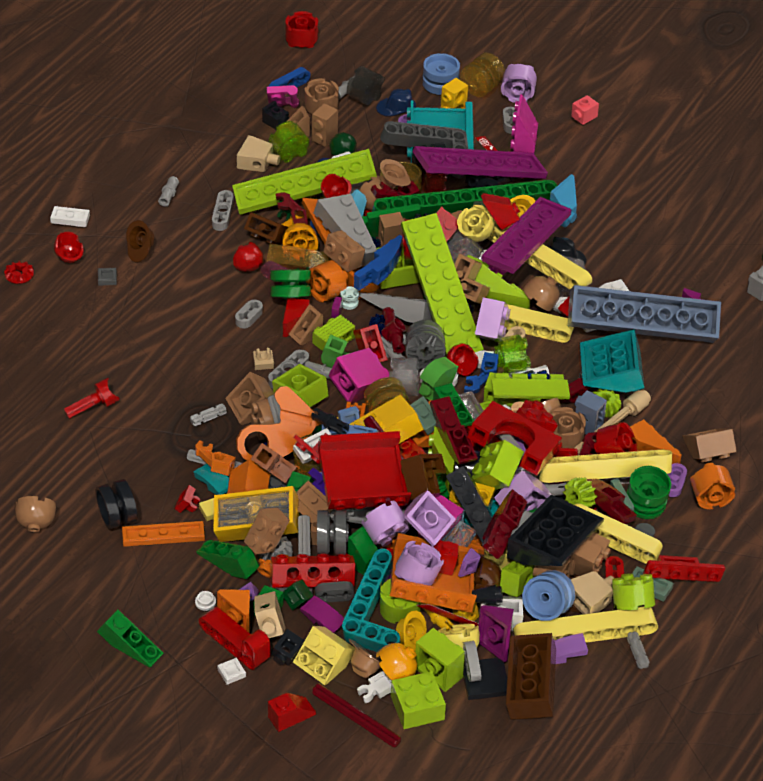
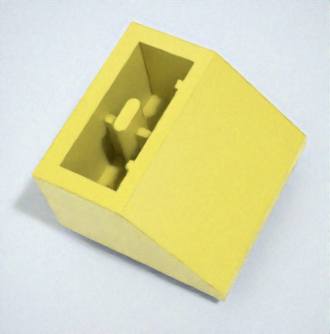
[293,626,355,685]

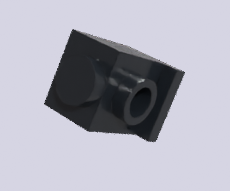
[262,101,289,131]
[271,629,305,666]

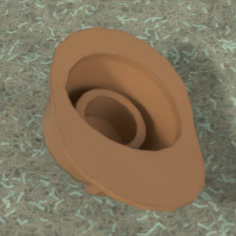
[380,159,411,189]
[349,639,380,678]

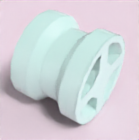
[340,286,359,310]

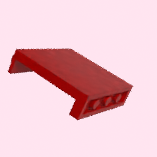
[318,431,411,510]

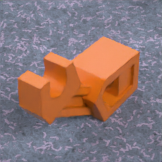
[195,440,236,476]

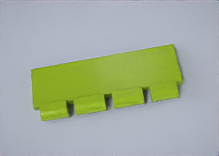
[491,373,570,399]

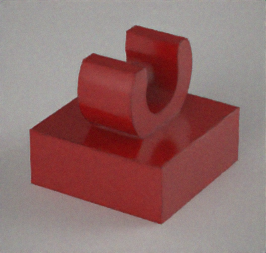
[174,485,200,513]

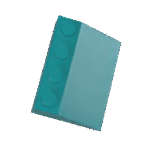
[580,329,645,393]

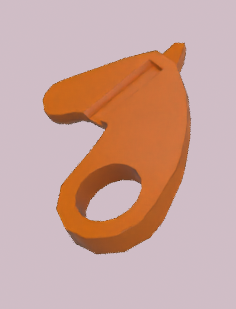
[236,386,321,462]

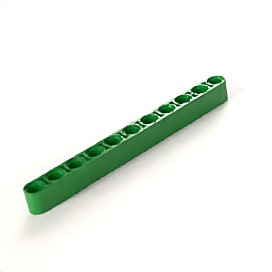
[371,180,558,217]

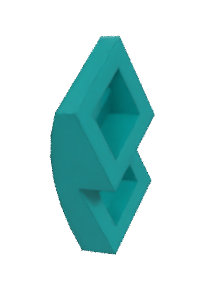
[193,464,229,495]

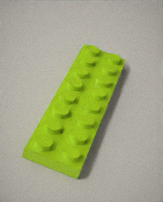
[232,149,377,215]
[401,213,484,357]

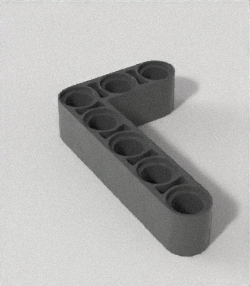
[380,121,468,179]

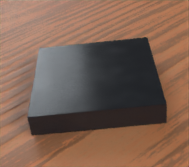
[463,658,507,700]

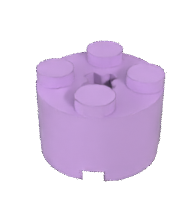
[501,64,537,103]
[361,501,409,547]
[394,541,444,586]

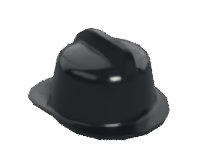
[549,237,587,268]

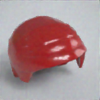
[321,174,352,198]
[54,232,84,263]
[233,242,263,272]
[446,343,479,376]

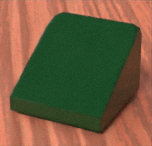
[283,580,313,610]

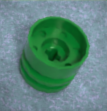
[627,466,672,519]

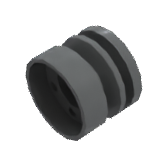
[406,320,445,369]

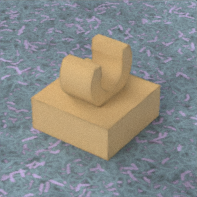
[253,348,274,370]

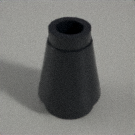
[472,584,503,605]

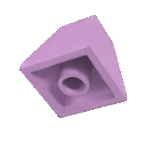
[404,490,456,547]

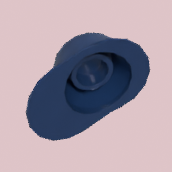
[376,89,416,116]

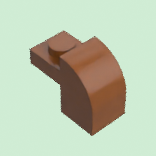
[251,443,298,484]

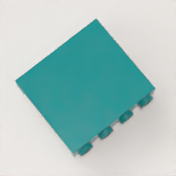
[407,100,474,164]

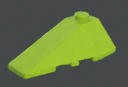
[467,255,530,309]

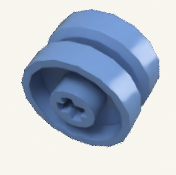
[423,53,460,95]
[522,570,575,621]

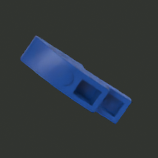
[354,235,402,291]

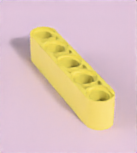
[504,304,574,343]
[574,504,663,564]

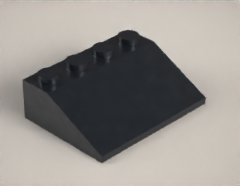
[507,495,604,566]

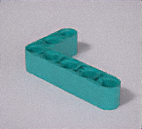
[342,548,401,652]

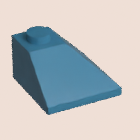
[550,174,577,227]

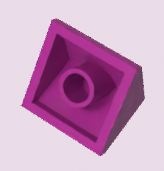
[479,605,514,662]

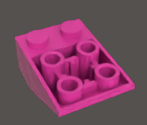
[510,94,538,153]

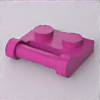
[267,85,299,108]

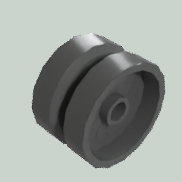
[317,510,348,555]

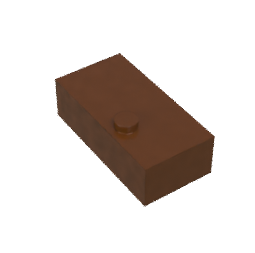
[506,633,556,720]

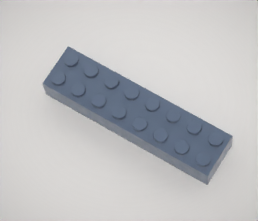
[567,285,721,343]

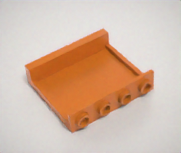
[390,533,478,613]

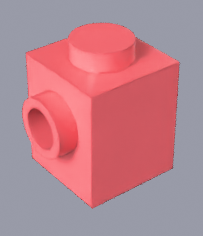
[571,95,599,125]

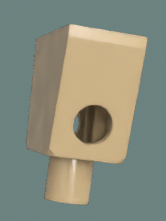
[237,135,280,172]
[571,571,614,614]
[254,591,286,638]

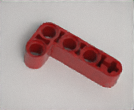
[198,607,270,670]

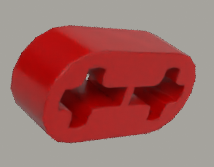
[604,556,624,578]

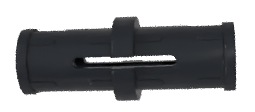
[311,408,349,434]

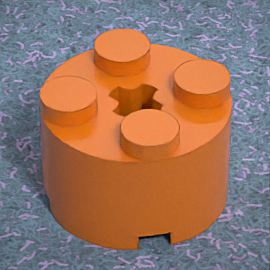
[307,259,348,302]
[690,463,735,510]

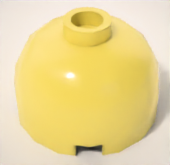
[457,205,494,242]
[438,624,480,649]

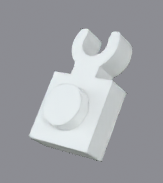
[357,671,391,703]

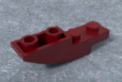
[430,396,478,465]
[563,479,637,524]
[482,489,527,559]

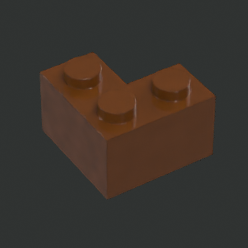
[400,454,446,500]

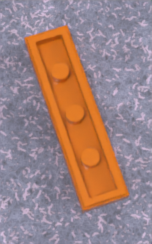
[122,521,205,547]

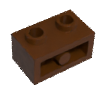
[244,212,288,245]

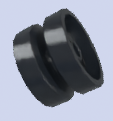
[95,479,138,529]

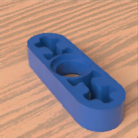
[268,67,311,87]

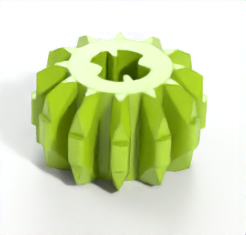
[592,388,621,419]
[563,477,597,508]

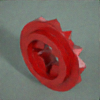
[4,260,34,284]

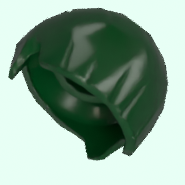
[329,132,357,156]

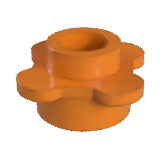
[258,559,271,578]

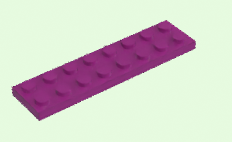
[413,146,548,179]

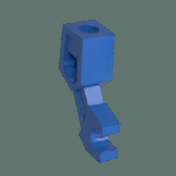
[464,352,499,394]

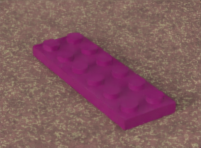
[482,197,571,274]

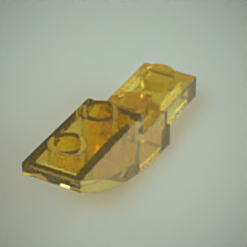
[266,244,331,269]

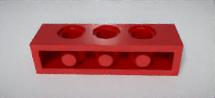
[270,554,355,588]

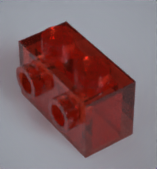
[423,169,447,193]

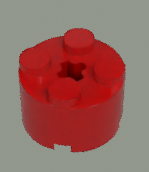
[285,11,318,48]
[594,422,637,454]

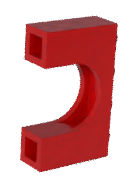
[467,401,562,476]

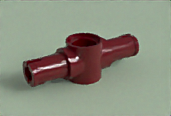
[381,307,406,354]

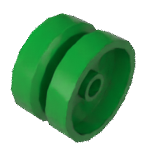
[270,270,311,298]

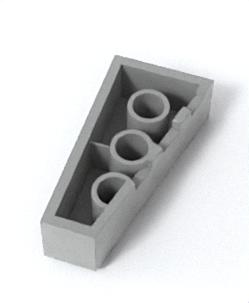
[313,194,377,266]

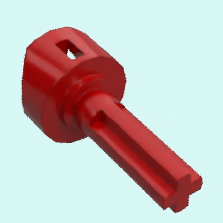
[64,378,120,419]

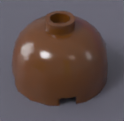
[474,556,501,590]

